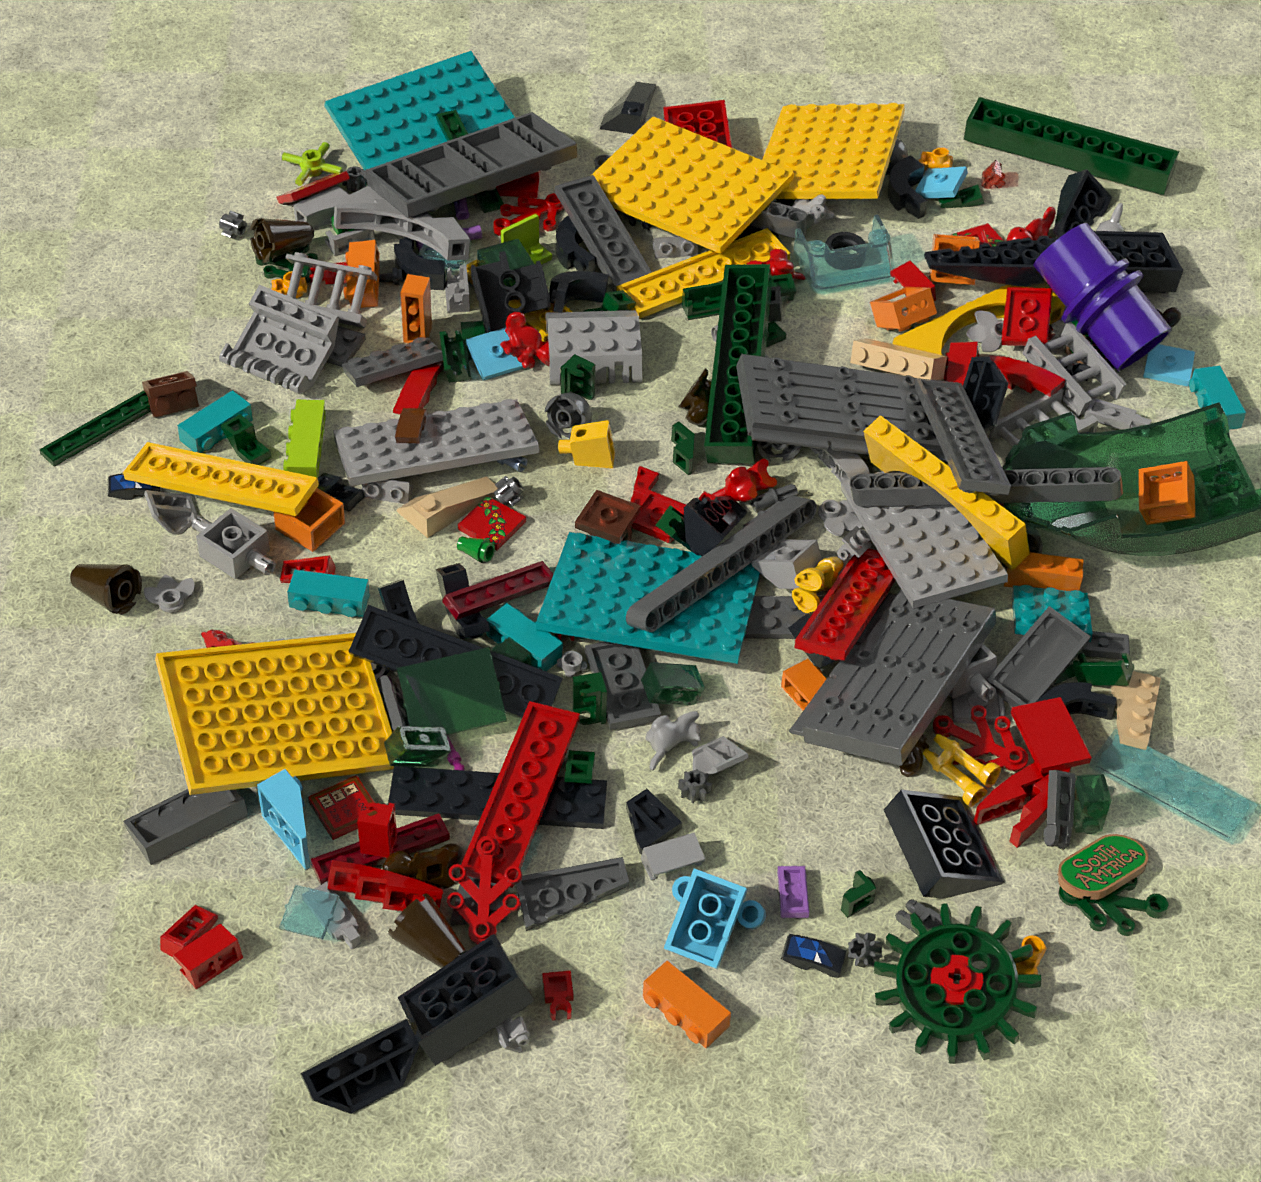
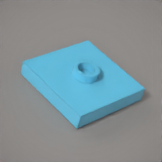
[915,167,968,199]
[466,328,524,381]
[1143,344,1195,387]

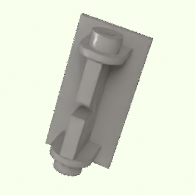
[653,236,698,259]
[362,479,413,504]
[837,526,873,561]
[496,1012,530,1053]

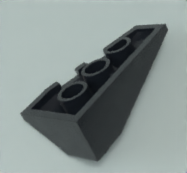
[1053,169,1113,236]
[684,496,748,556]

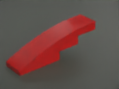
[989,355,1066,397]
[393,361,444,414]
[974,762,1049,826]
[1009,767,1072,848]
[327,860,443,911]

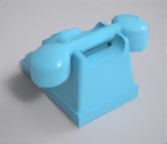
[664,868,766,969]

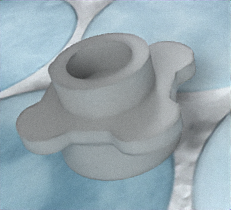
[557,651,587,677]

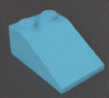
[257,769,310,870]

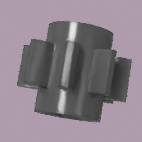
[342,166,367,192]
[219,211,247,239]
[494,476,524,506]
[678,769,712,803]
[848,932,883,967]

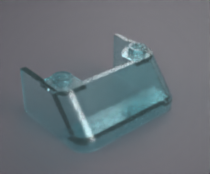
[793,214,895,295]

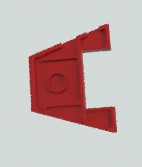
[630,466,717,543]

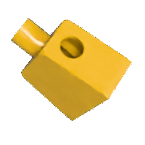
[558,420,615,469]

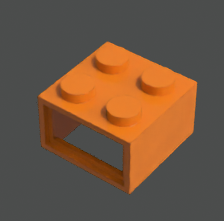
[929,234,980,285]
[870,287,937,331]
[1139,461,1195,525]
[273,488,345,552]

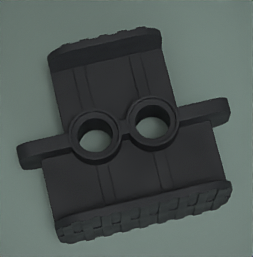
[471,251,551,333]

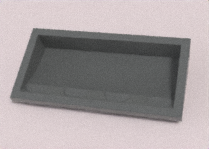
[986,606,1091,707]
[123,789,248,865]

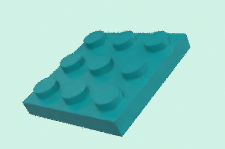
[1012,585,1093,642]

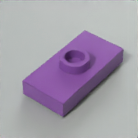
[777,866,809,918]

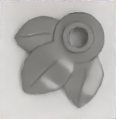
[966,311,1003,352]
[818,500,863,536]
[144,574,195,613]

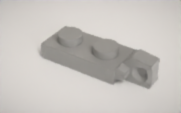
[1084,398,1152,436]
[303,882,361,949]

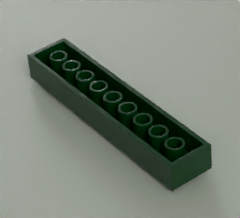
[963,97,1179,195]
[704,264,772,464]

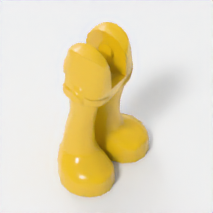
[792,557,844,613]
[923,734,1001,807]

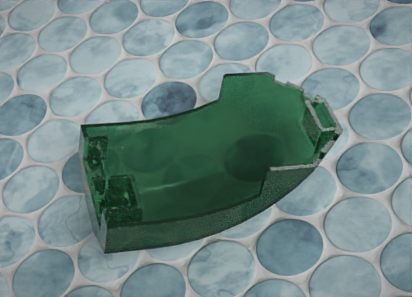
[1002,402,1261,556]

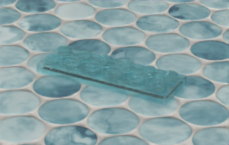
[1089,729,1258,845]

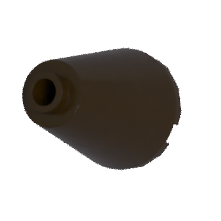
[250,218,314,263]
[70,564,142,615]
[388,893,466,968]

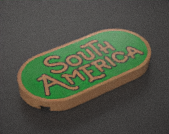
[1057,834,1148,900]

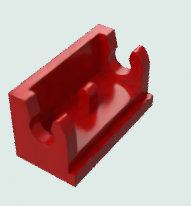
[890,260,936,301]
[357,802,397,858]
[173,923,244,990]

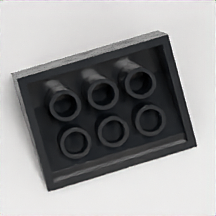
[884,789,1004,899]
[398,933,535,1066]

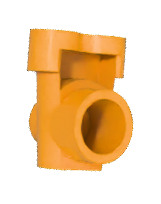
[918,147,953,171]
[271,271,307,298]
[1015,935,1047,974]

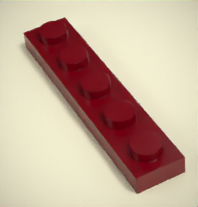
[442,561,554,620]
[311,813,450,885]

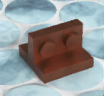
[142,371,199,417]
[575,490,641,544]

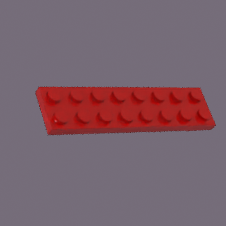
[794,548,896,661]
[460,701,580,888]

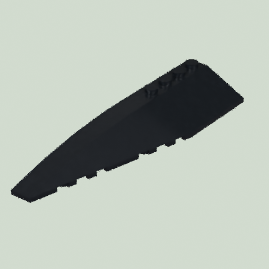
[924,231,1184,293]

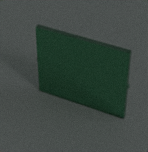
[397,647,507,743]

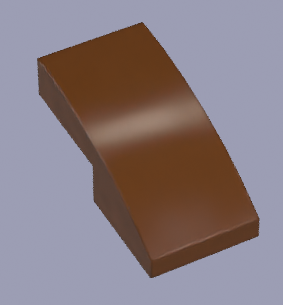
[395,408,427,444]

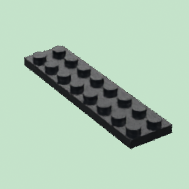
[349,605,563,719]
[388,766,607,829]

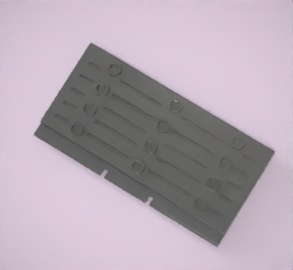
[360,112,578,218]
[736,354,948,464]
[789,590,996,765]

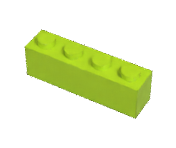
[283,399,326,478]

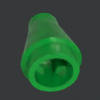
[457,536,495,563]

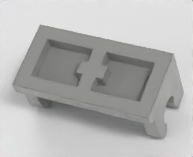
[325,229,375,256]
[445,265,470,313]
[641,833,705,880]

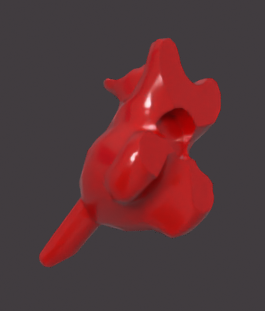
[746,249,806,280]
[712,458,777,502]

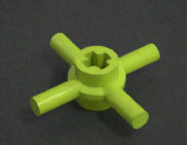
[282,142,343,186]

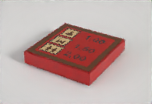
[308,775,377,840]

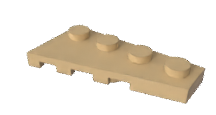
[1111,671,1161,750]

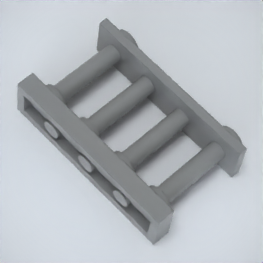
[286,252,378,328]
[1022,322,1127,417]
[988,388,1099,451]

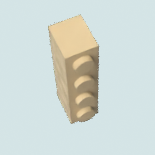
[850,338,947,380]

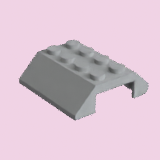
[219,285,339,394]
[546,310,642,385]

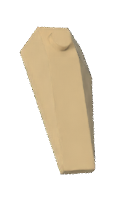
[397,477,498,538]

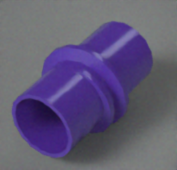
[1033,223,1172,372]

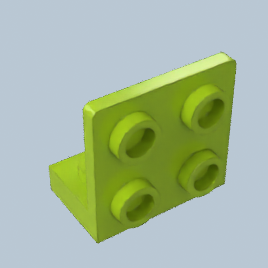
[501,214,552,268]

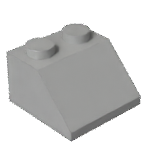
[751,540,822,591]

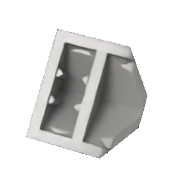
[144,490,198,535]
[692,736,749,775]

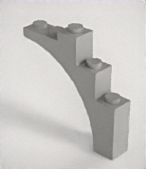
[294,185,433,229]
[334,199,470,261]

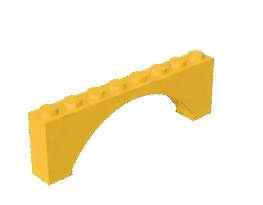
[892,285,1065,355]
[863,415,1030,571]

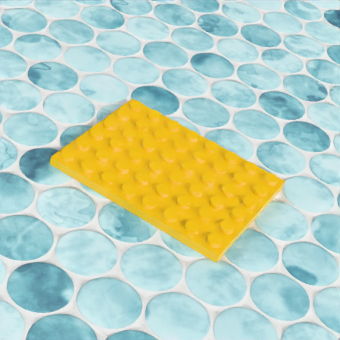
[762,103,905,199]
[592,117,794,254]
[155,633,402,795]

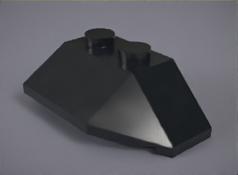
[963,356,1009,433]
[300,1018,419,1114]

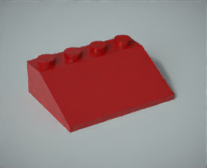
[663,100,732,148]

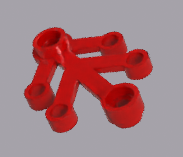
[493,193,564,236]
[933,705,1028,771]
[447,836,522,944]

